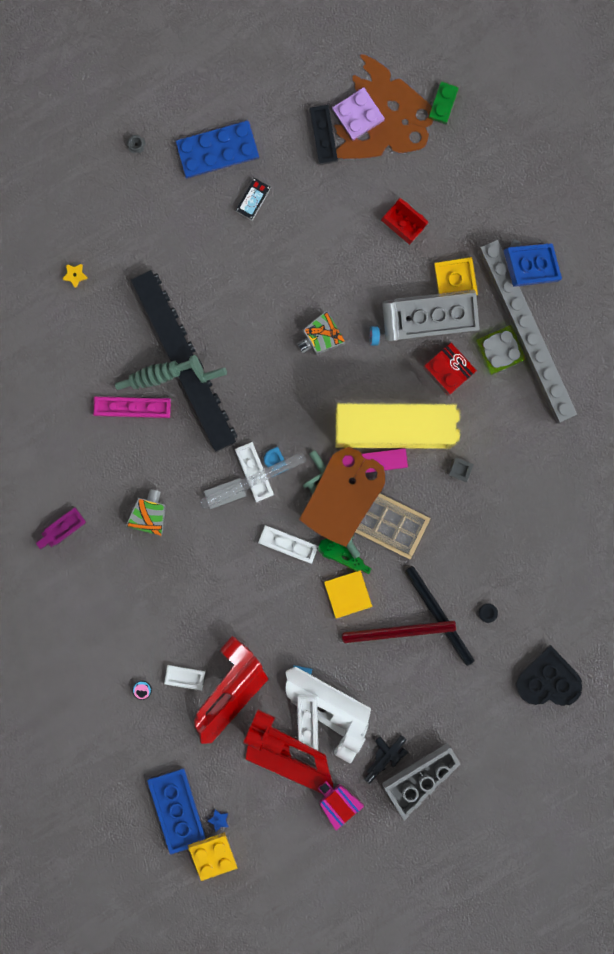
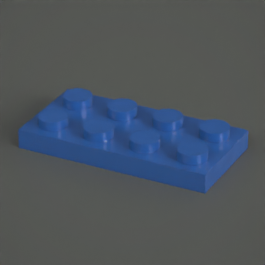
[176,120,259,179]
[147,768,206,854]

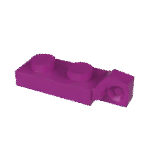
[36,507,87,549]

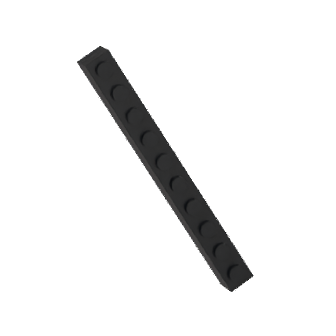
[131,270,238,453]

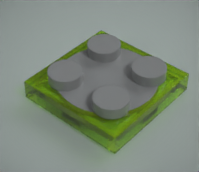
[476,325,527,375]

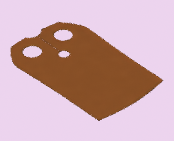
[299,447,385,547]

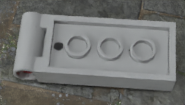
[382,290,479,341]

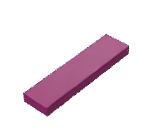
[93,397,171,418]
[330,449,408,473]

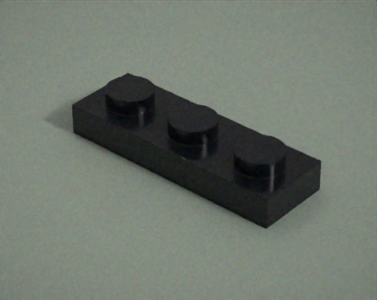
[310,105,338,165]

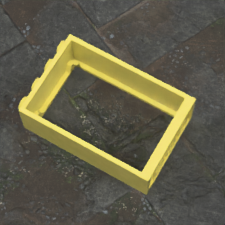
[336,404,460,449]

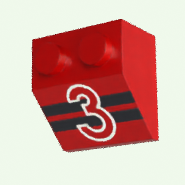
[423,342,477,396]

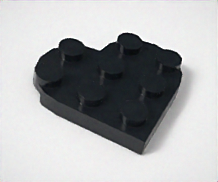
[516,645,582,706]

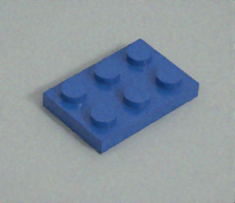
[503,243,562,287]

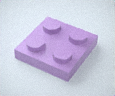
[332,88,385,141]

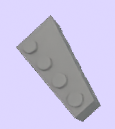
[382,743,460,821]

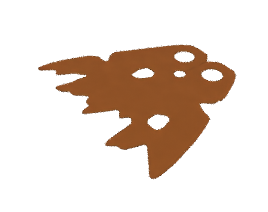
[334,54,433,159]

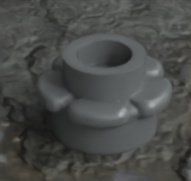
[127,135,146,153]

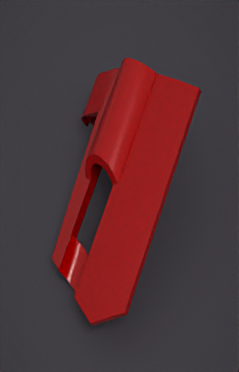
[194,636,269,744]
[243,710,334,794]

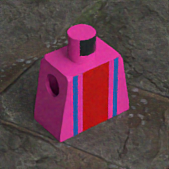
[318,781,364,830]

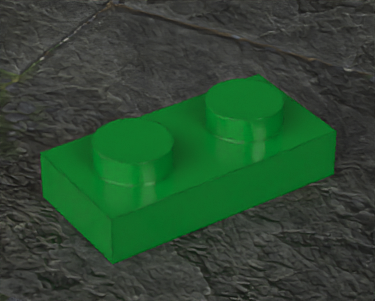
[428,81,459,124]

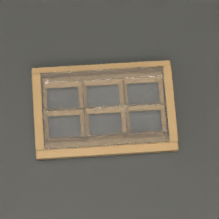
[355,494,431,559]

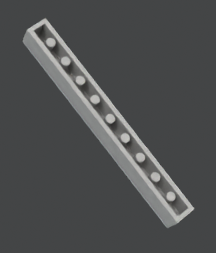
[479,240,577,424]

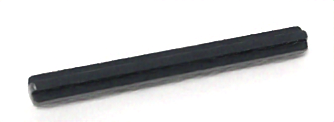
[405,566,475,666]

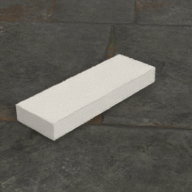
[235,442,274,502]
[258,525,318,564]
[297,694,318,751]

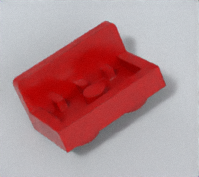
[381,198,428,245]

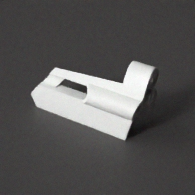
[285,667,371,764]

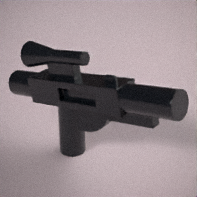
[364,735,409,784]

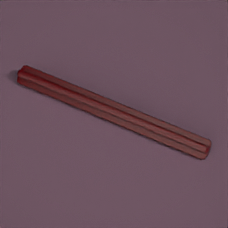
[342,621,456,643]

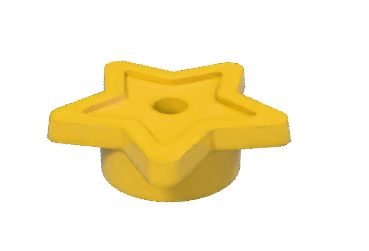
[63,264,88,288]

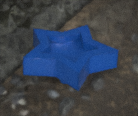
[207,809,229,832]

